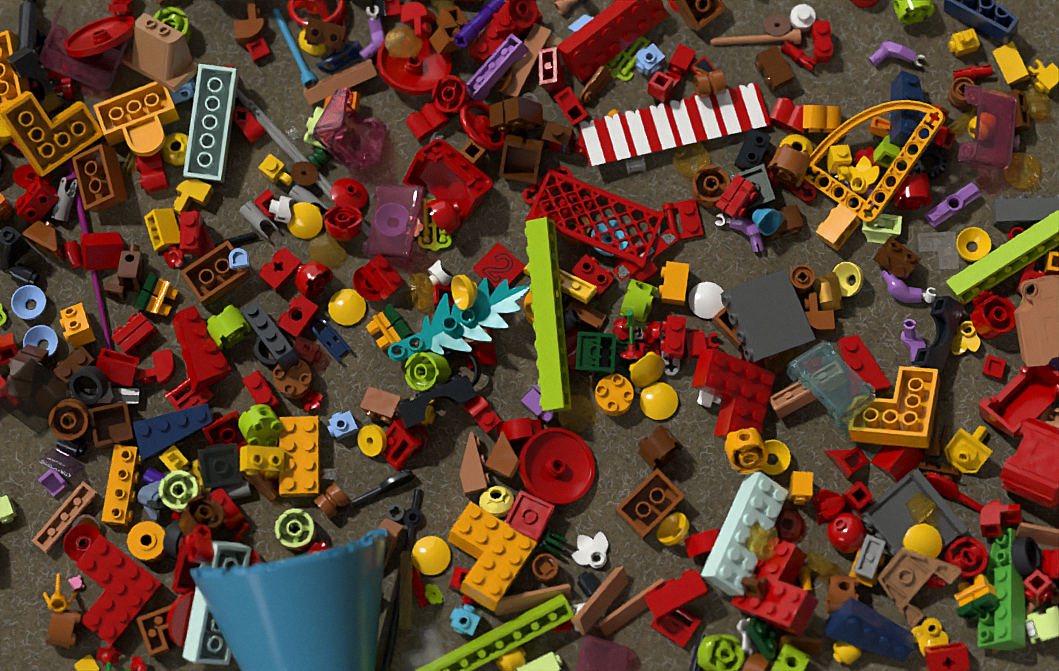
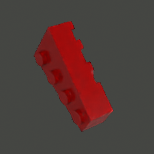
[468,0,543,66]
[172,305,231,392]

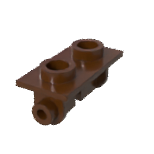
[918,460,959,484]

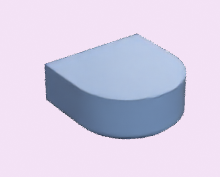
[229,248,250,270]

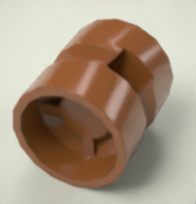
[694,70,726,99]
[947,77,976,108]
[789,264,815,295]
[314,483,350,520]
[533,554,558,583]

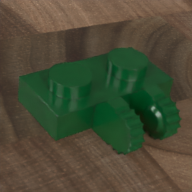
[746,617,777,661]

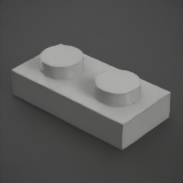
[853,535,885,579]

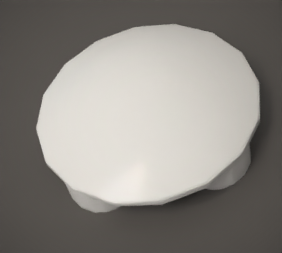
[688,282,725,319]

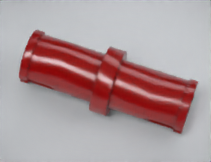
[780,41,818,72]
[953,64,992,81]

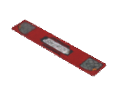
[612,229,678,281]

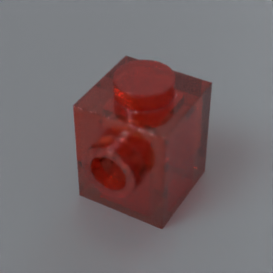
[292,336,322,366]

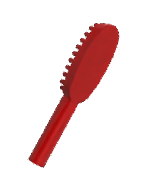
[926,472,984,513]

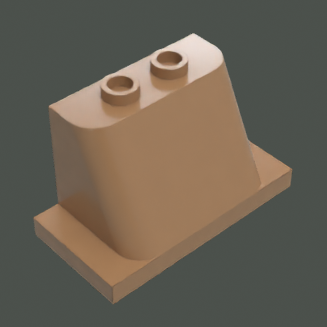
[122,13,199,93]

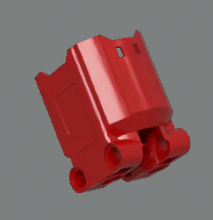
[1000,416,1059,509]

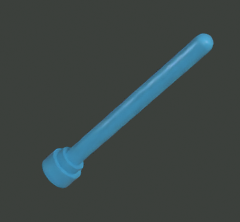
[272,8,317,87]

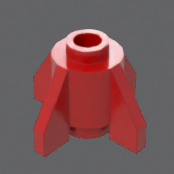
[810,489,845,524]

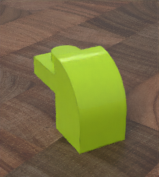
[874,135,916,169]

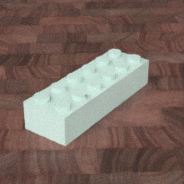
[183,64,239,183]
[701,472,789,596]
[183,541,251,665]

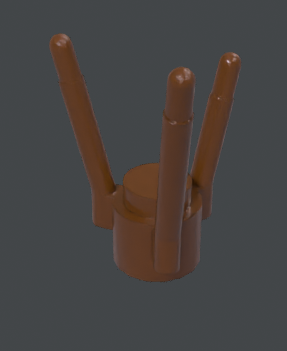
[921,410,948,457]

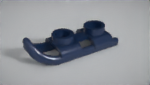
[316,41,362,73]
[311,318,352,362]

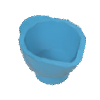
[752,209,784,236]

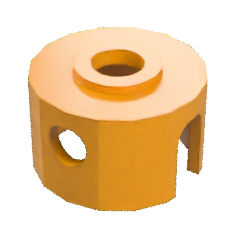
[127,521,166,563]

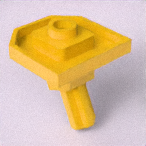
[944,426,993,473]

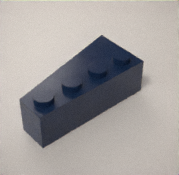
[943,0,1019,45]
[889,71,934,153]
[133,403,216,461]
[826,597,915,661]

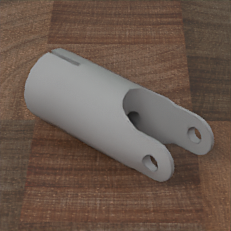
[51,177,78,221]
[289,184,329,210]
[239,201,279,240]
[206,478,252,500]

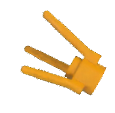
[43,573,77,612]

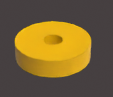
[357,424,387,456]

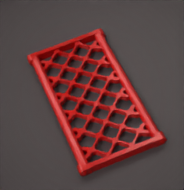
[525,167,665,268]

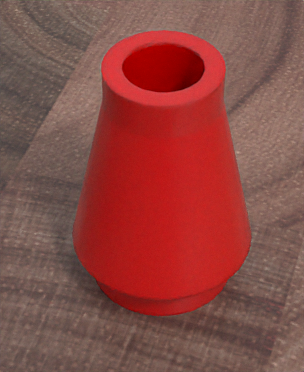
[62,240,83,270]

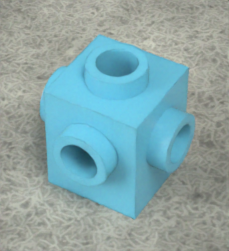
[449,604,482,635]

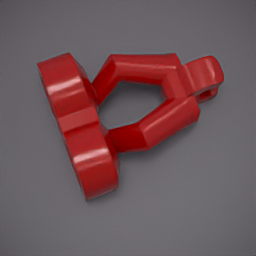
[30,63,76,100]

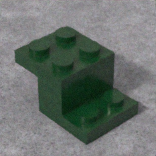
[575,332,635,380]

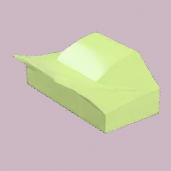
[862,212,902,244]

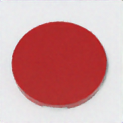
[167,590,196,648]

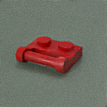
[662,199,703,241]
[164,377,215,411]
[381,420,422,471]
[650,607,703,648]

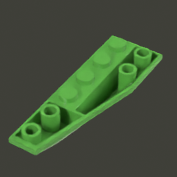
[978,528,1025,651]

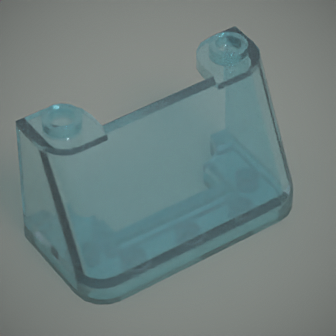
[787,341,875,429]

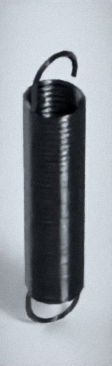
[215,231,262,247]

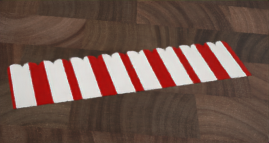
[578,83,771,166]

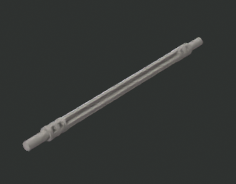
[236,88,374,237]

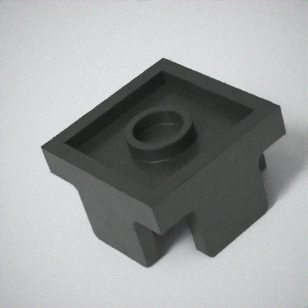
[729,164,777,213]
[197,443,243,489]

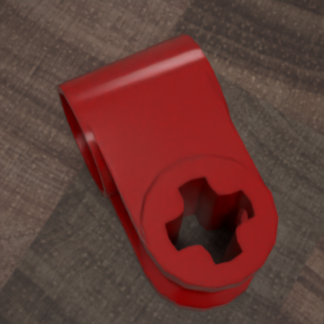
[233,107,267,144]
[185,524,215,564]

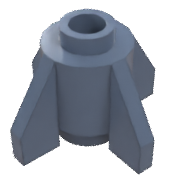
[138,480,165,520]

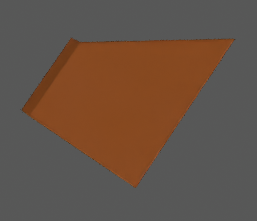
[485,431,520,478]

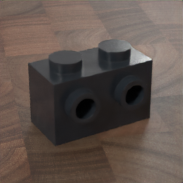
[734,128,773,170]

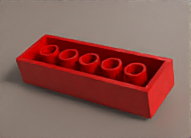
[556,0,669,82]

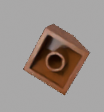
[22,220,64,261]

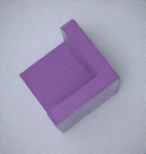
[38,467,69,498]

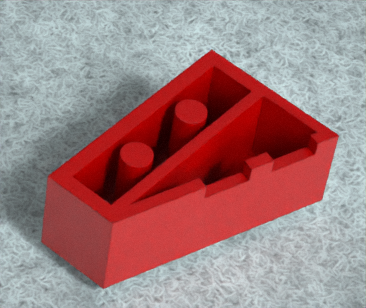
[837,335,891,398]
[644,569,709,620]

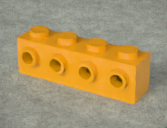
[101,444,142,526]

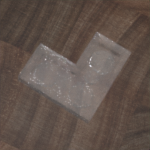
[916,232,959,271]
[404,623,445,671]

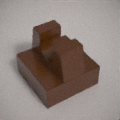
[103,276,126,301]
[740,574,768,599]

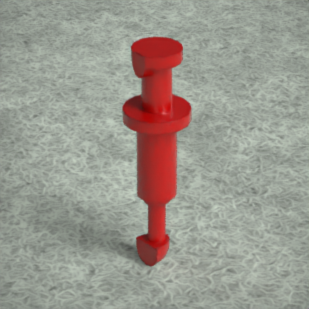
[230,521,251,543]

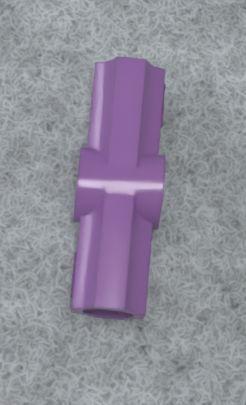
[925,183,981,228]

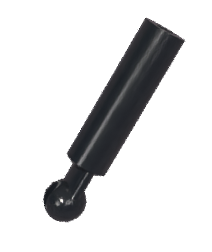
[17,0,38,51]

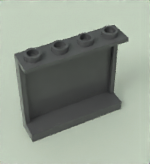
[720,269,816,364]
[860,469,968,558]

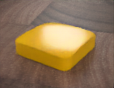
[74,655,100,671]

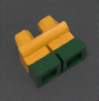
[133,273,178,316]
[366,303,412,351]
[954,574,1000,622]

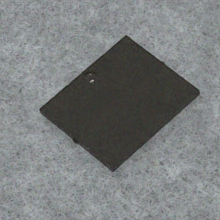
[0,357,74,436]

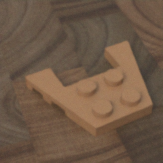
[877,547,962,628]

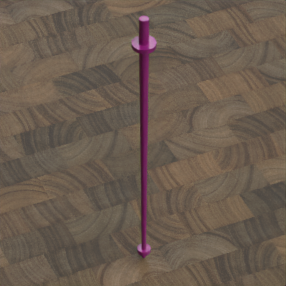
[66,156,122,388]

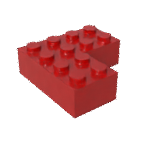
[691,348,776,441]
[75,534,164,646]
[730,536,819,636]

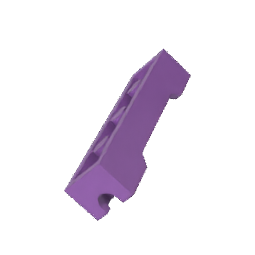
[466,33,529,102]

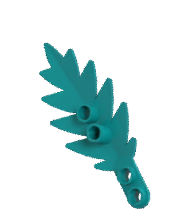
[388,278,530,362]

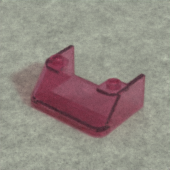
[39,6,130,90]

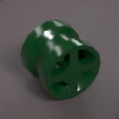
[306,147,330,171]

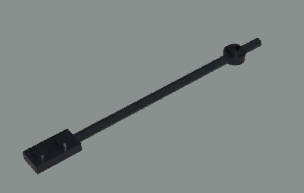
[382,489,423,671]

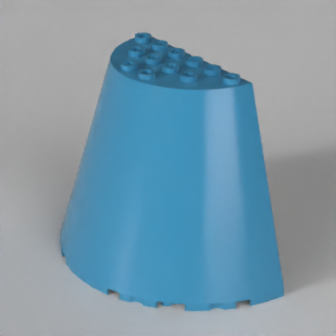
[190,528,387,671]

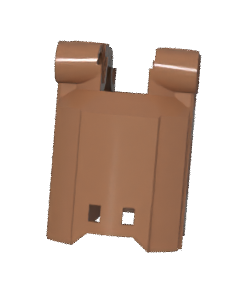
[1014,275,1059,367]

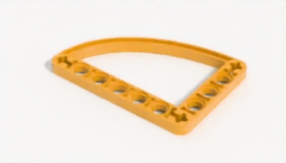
[804,100,945,222]

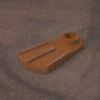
[579,65,612,104]

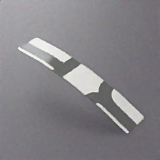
[65,388,139,404]

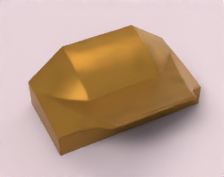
[814,272,844,312]

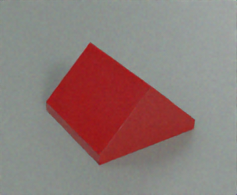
[79,232,124,271]
[202,410,248,447]
[870,444,925,483]

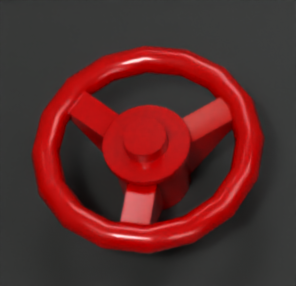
[287,0,346,28]
[460,100,509,151]

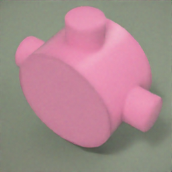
[68,575,85,592]

